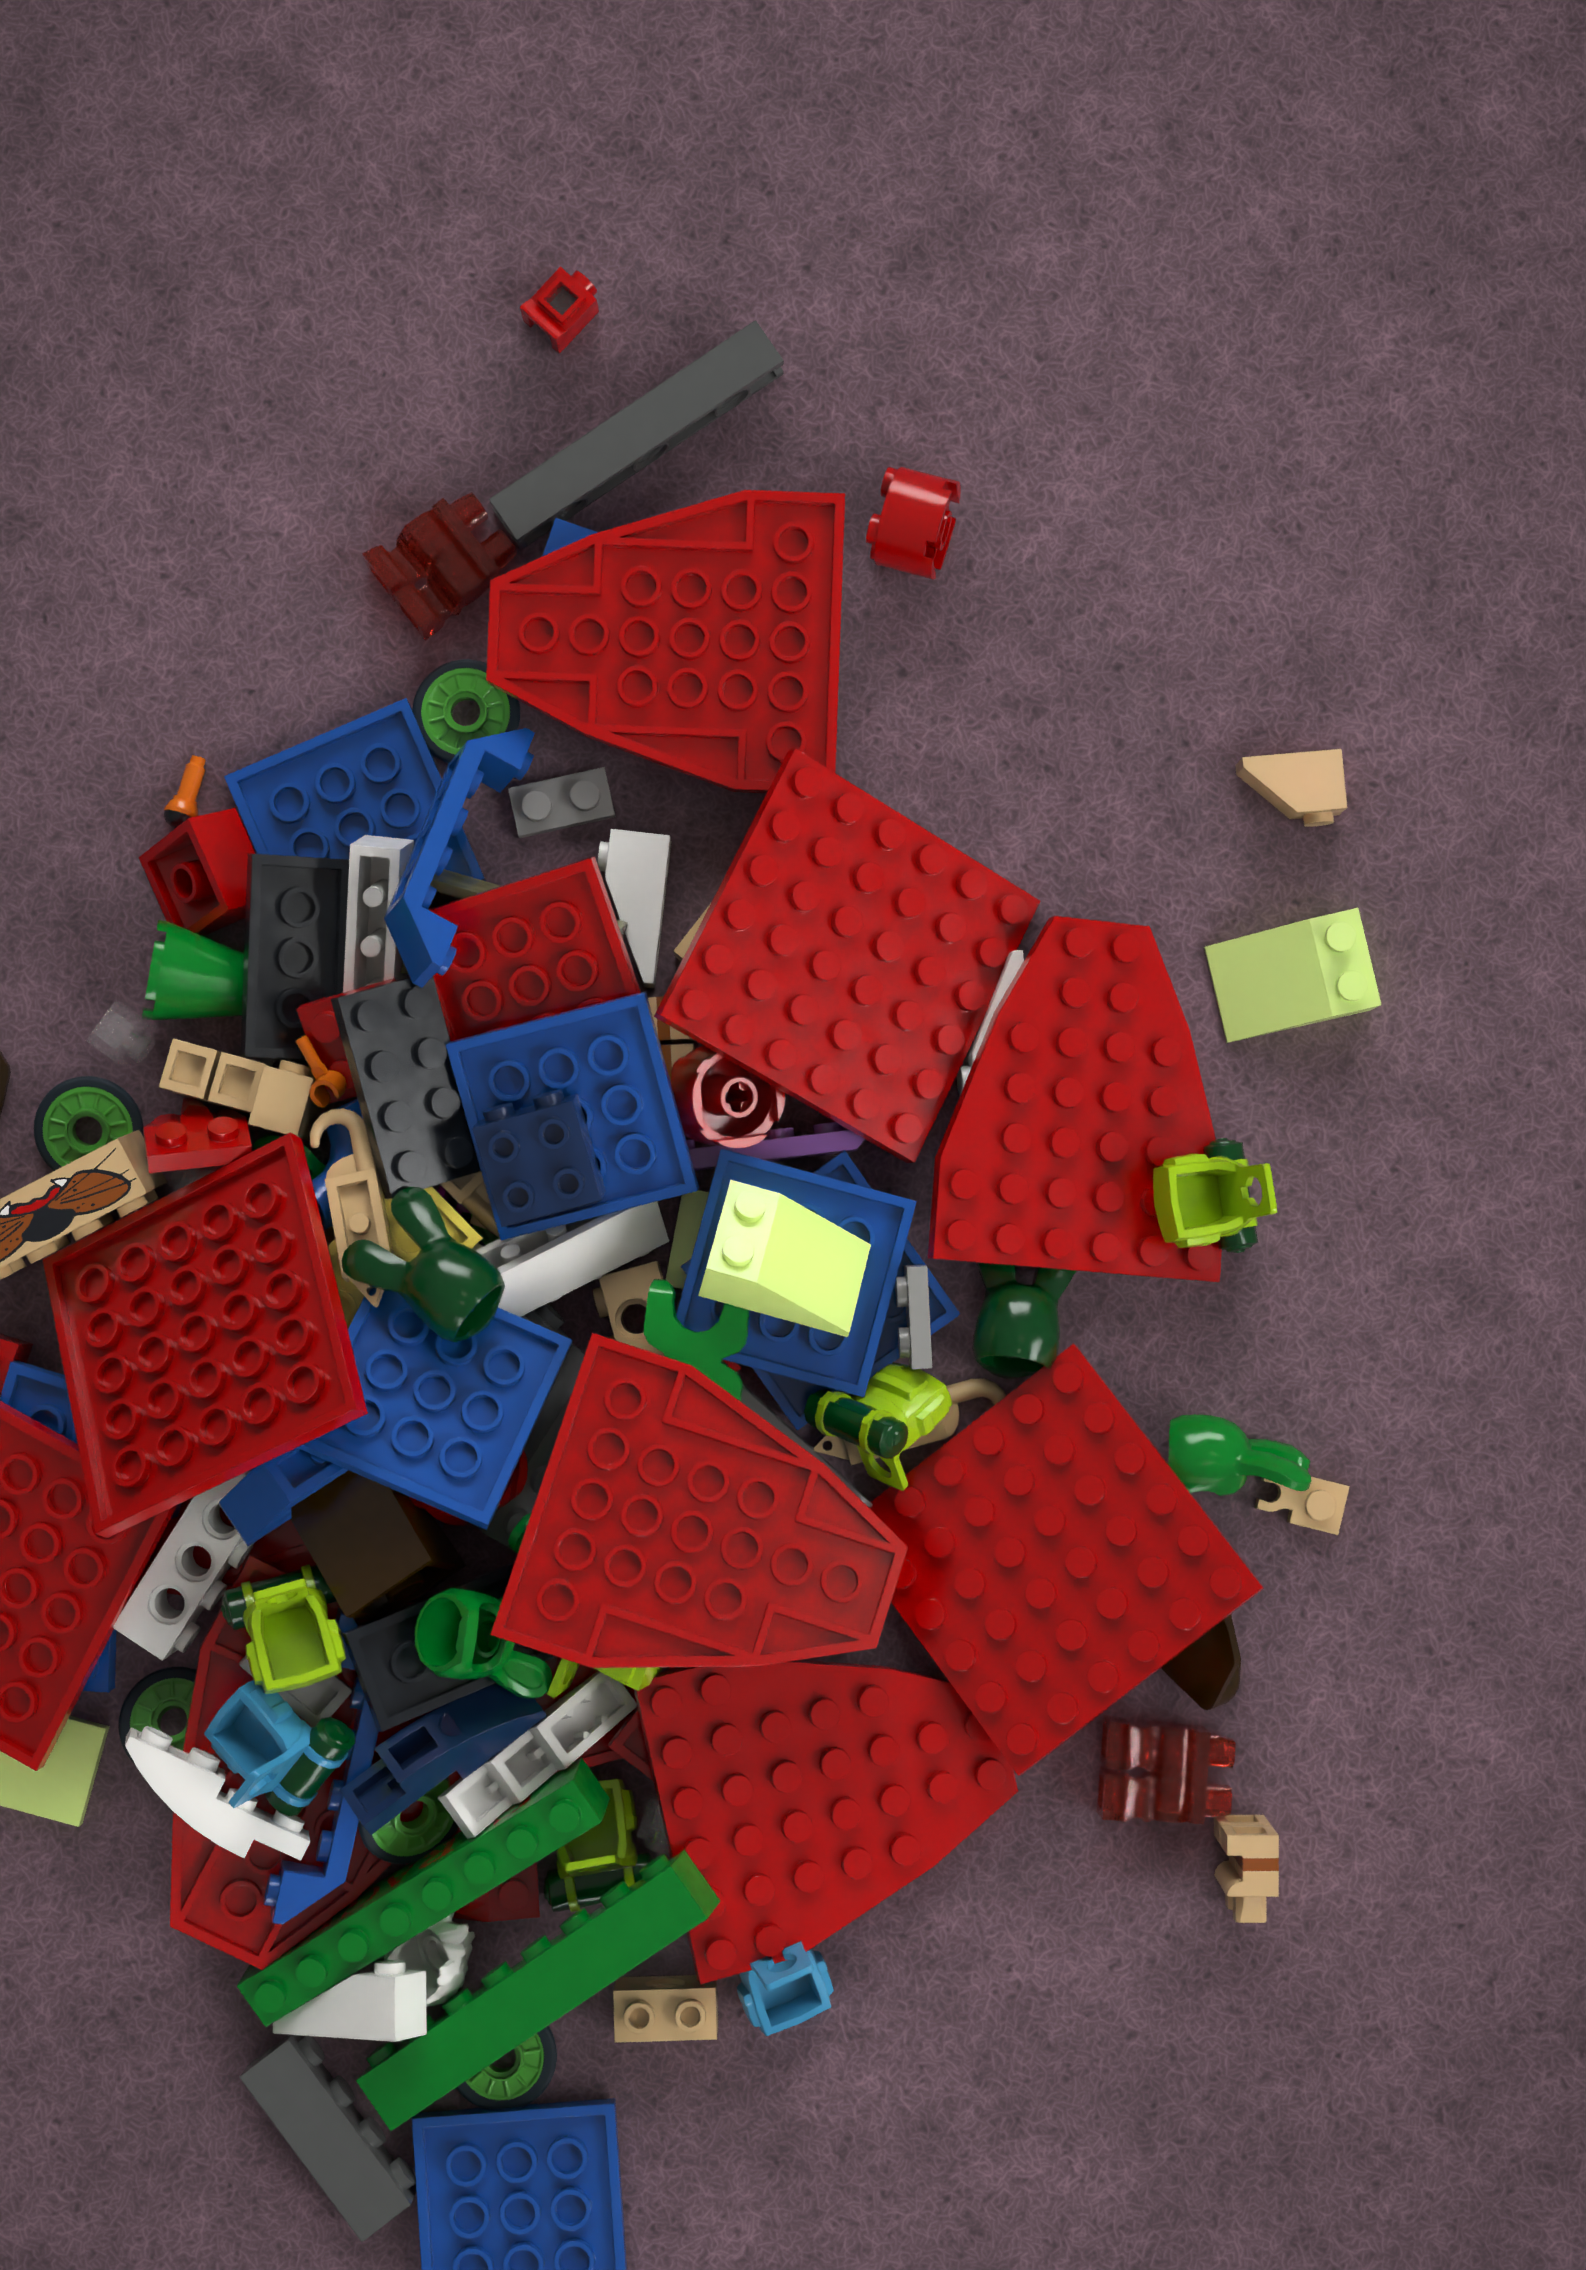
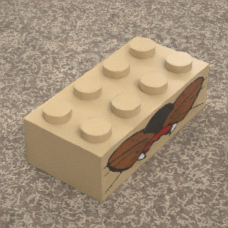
[0,1130,167,1280]

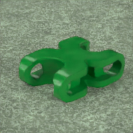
[644,1279,749,1402]

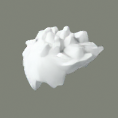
[384,1913,475,2007]

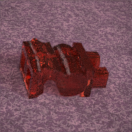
[362,492,517,641]
[1096,1715,1236,1825]

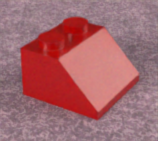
[139,808,256,936]

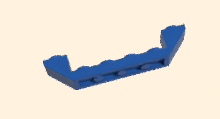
[384,728,535,988]
[219,1448,348,1547]
[264,1607,379,1925]

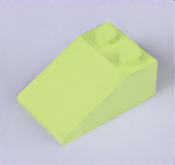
[1204,908,1381,1043]
[698,1180,871,1337]

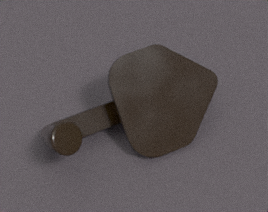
[1161,1614,1241,1710]

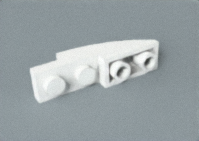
[125,1726,310,1861]

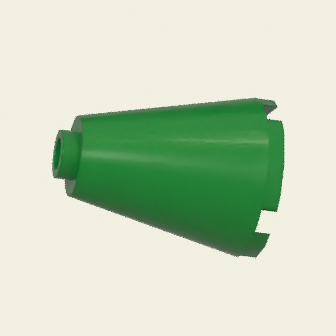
[142,920,244,1020]

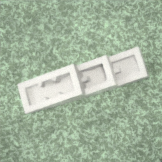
[438,1671,637,1839]

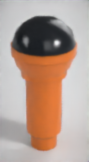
[164,755,206,828]

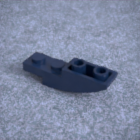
[339,1683,547,1835]

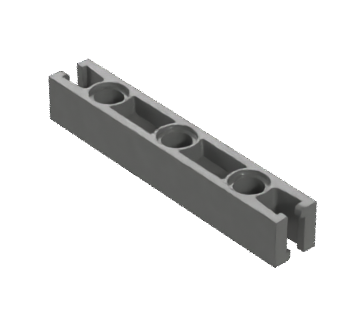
[489,320,784,551]

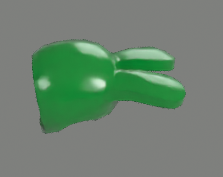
[1168,1414,1312,1496]
[415,1588,552,1699]

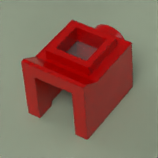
[520,266,599,354]

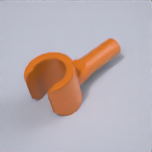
[296,1035,347,1108]

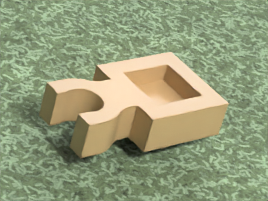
[1254,1477,1350,1535]

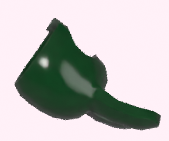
[341,1187,505,1342]
[972,1263,1076,1379]

